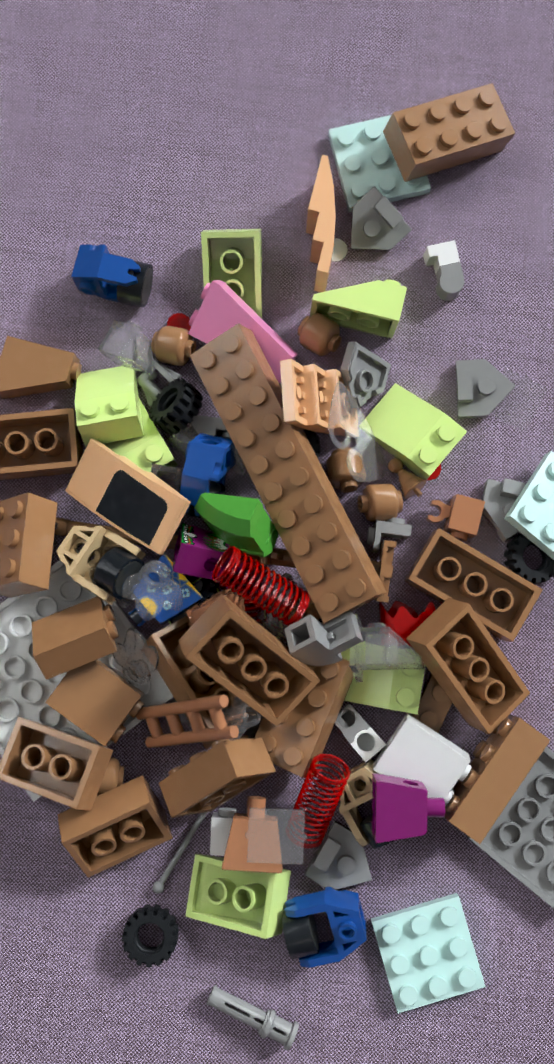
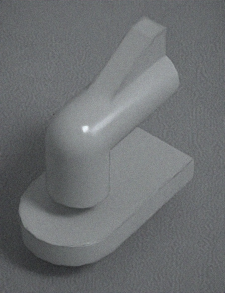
[137,355,182,408]

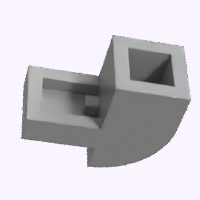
[284,611,363,666]

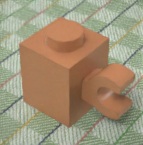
[426,494,485,541]

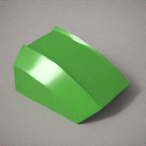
[194,492,279,557]

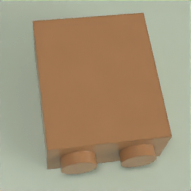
[32,596,119,680]
[45,659,145,747]

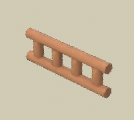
[136,694,239,748]

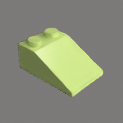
[201,229,262,318]
[310,280,407,339]
[75,364,144,447]
[358,383,467,480]
[104,399,178,477]
[341,643,425,715]
[185,854,291,939]

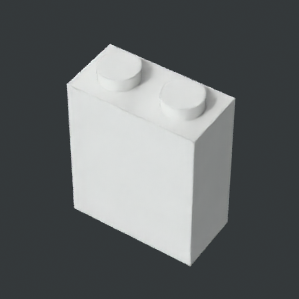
[373,713,472,806]

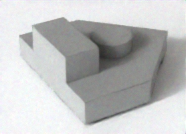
[350,186,412,250]
[340,342,391,408]
[456,359,516,419]
[482,478,526,542]
[304,820,372,890]

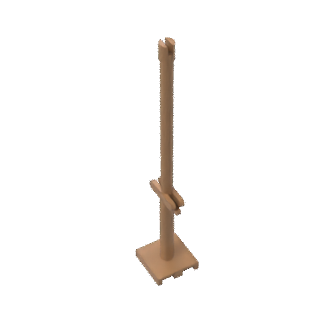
[54,517,397,603]

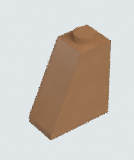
[0,336,82,399]

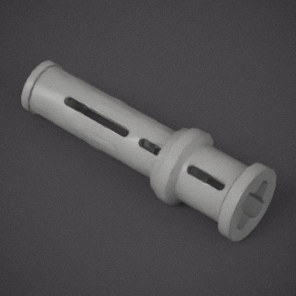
[206,985,299,1051]

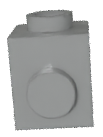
[366,517,412,553]

